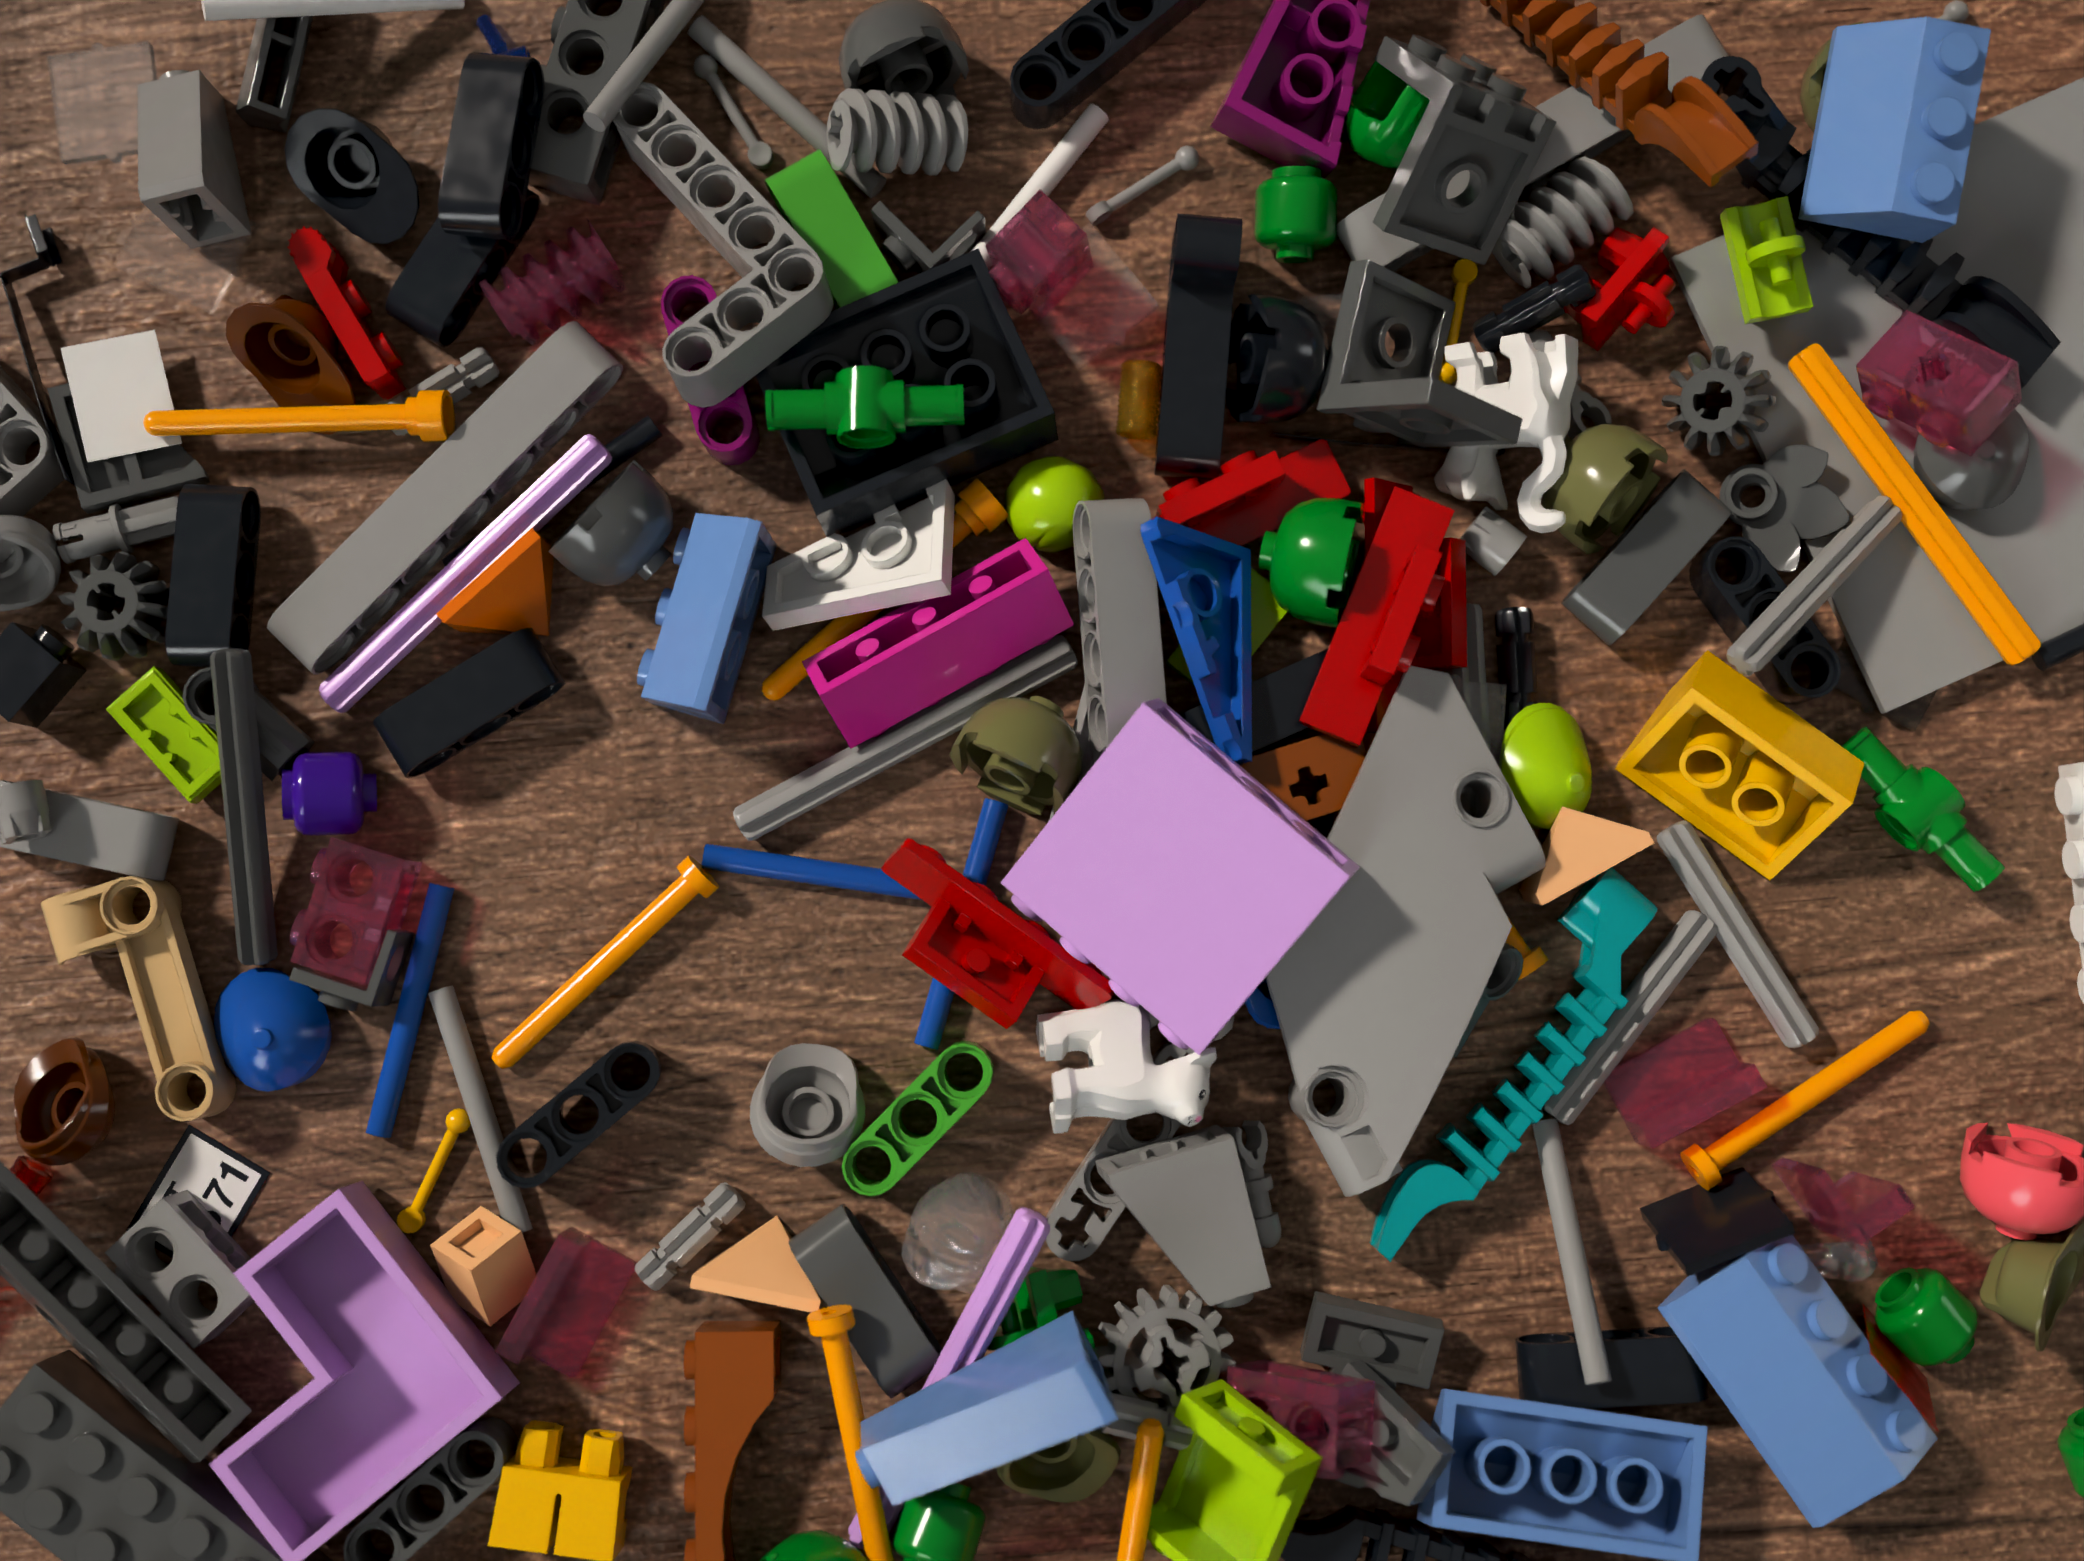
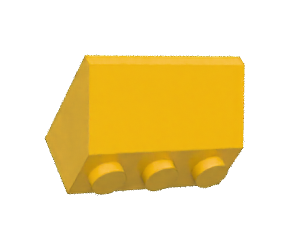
[1615,650,1864,880]

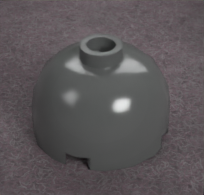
[838,0,969,97]
[548,460,674,586]

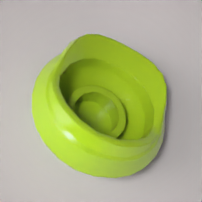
[1499,703,1592,830]

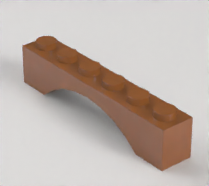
[684,1320,781,1561]

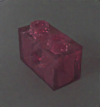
[1856,310,2022,456]

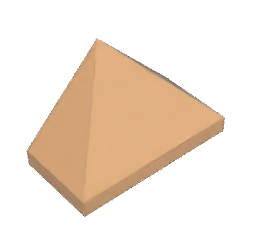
[1519,806,1654,906]
[689,1215,824,1313]

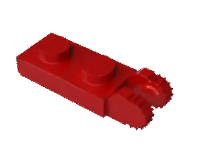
[287,226,406,400]

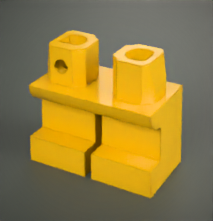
[488,1420,632,1561]

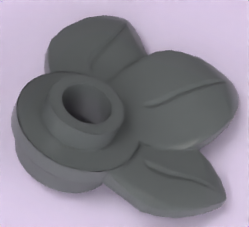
[1720,444,1849,572]

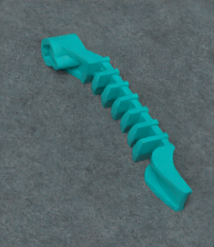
[1369,867,1658,1261]

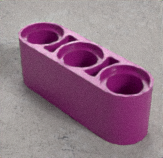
[661,275,760,466]

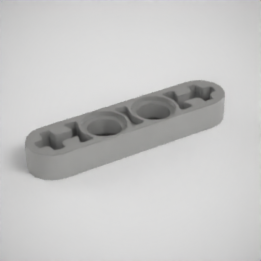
[1046,1042,1210,1261]

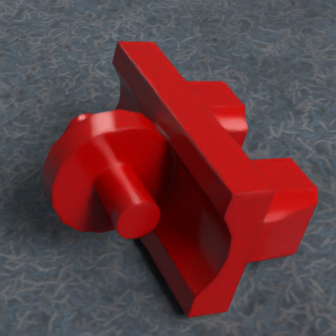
[1564,227,1676,351]

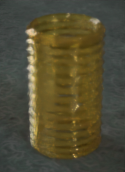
[1115,359,1162,440]

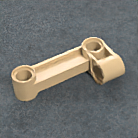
[40,876,236,1121]

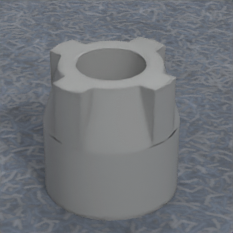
[1460,506,1527,576]
[0,780,52,845]

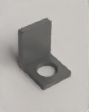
[871,201,986,273]
[289,929,414,1011]

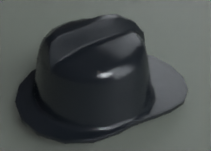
[284,108,420,244]

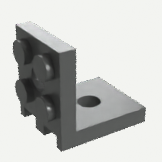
[1373,34,1556,265]
[1317,259,1523,447]

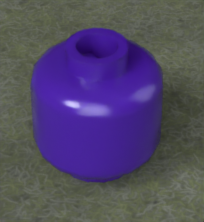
[282,752,377,835]

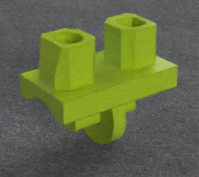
[1720,196,1813,324]

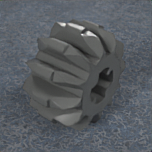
[1662,346,1776,456]
[58,552,170,661]

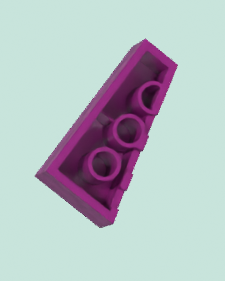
[1210,0,1370,179]

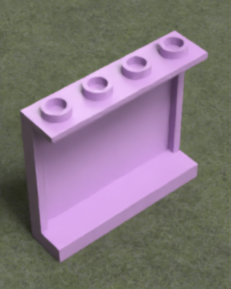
[1001,698,1360,1055]

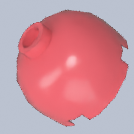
[1960,1123,2084,1240]

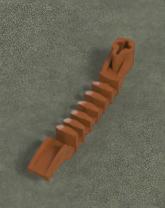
[1480,0,1758,188]

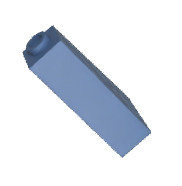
[855,1310,1118,1506]

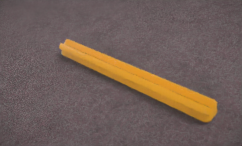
[1787,343,2041,666]

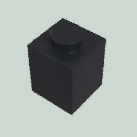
[0,622,87,728]

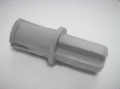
[53,496,179,564]

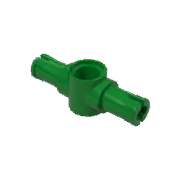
[765,365,964,449]
[1842,727,2005,892]

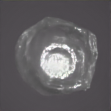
[901,1171,1015,1294]

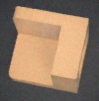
[430,1206,539,1327]

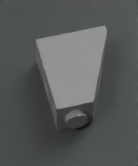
[137,70,252,249]
[1095,1125,1271,1308]

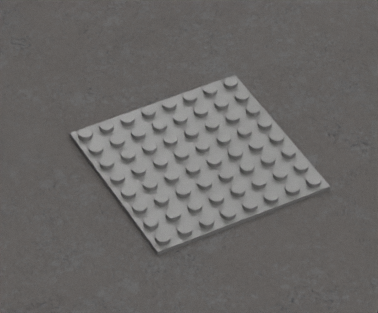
[1668,77,2084,714]

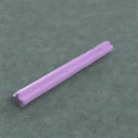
[319,434,612,713]
[848,1207,1050,1550]

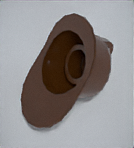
[226,294,356,435]

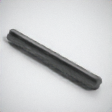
[210,648,278,965]

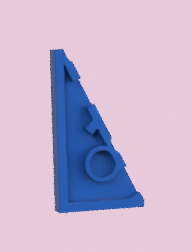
[1140,516,1252,765]

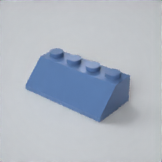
[1657,1235,1938,1528]
[1417,1388,1708,1561]

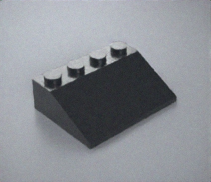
[756,248,1058,537]

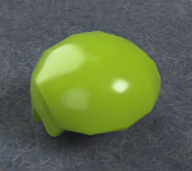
[1005,456,1104,553]

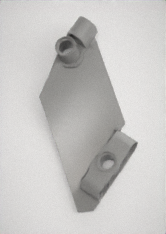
[1266,665,1545,1197]

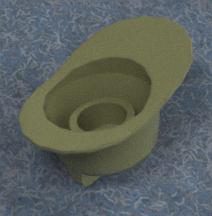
[1980,1218,2084,1352]

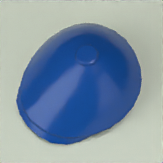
[214,968,332,1092]

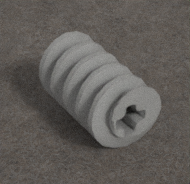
[827,88,968,176]
[1492,157,1634,289]

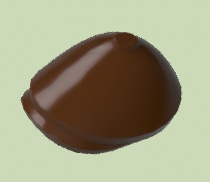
[14,1037,115,1166]

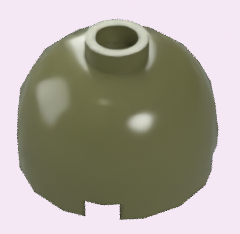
[1543,424,1668,554]
[950,696,1082,815]

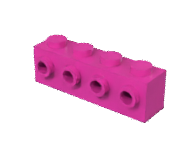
[802,538,1074,749]

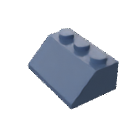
[1798,17,1991,243]
[637,513,777,724]

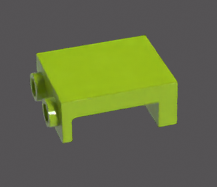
[1147,1379,1322,1561]

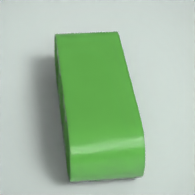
[764,149,899,309]
[842,1040,994,1196]

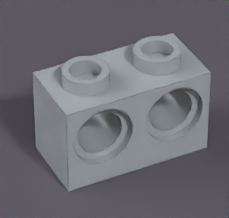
[105,1190,254,1348]

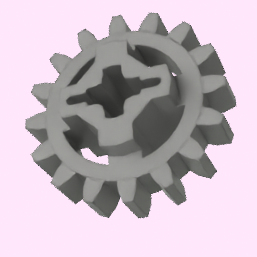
[1093,1285,1236,1411]

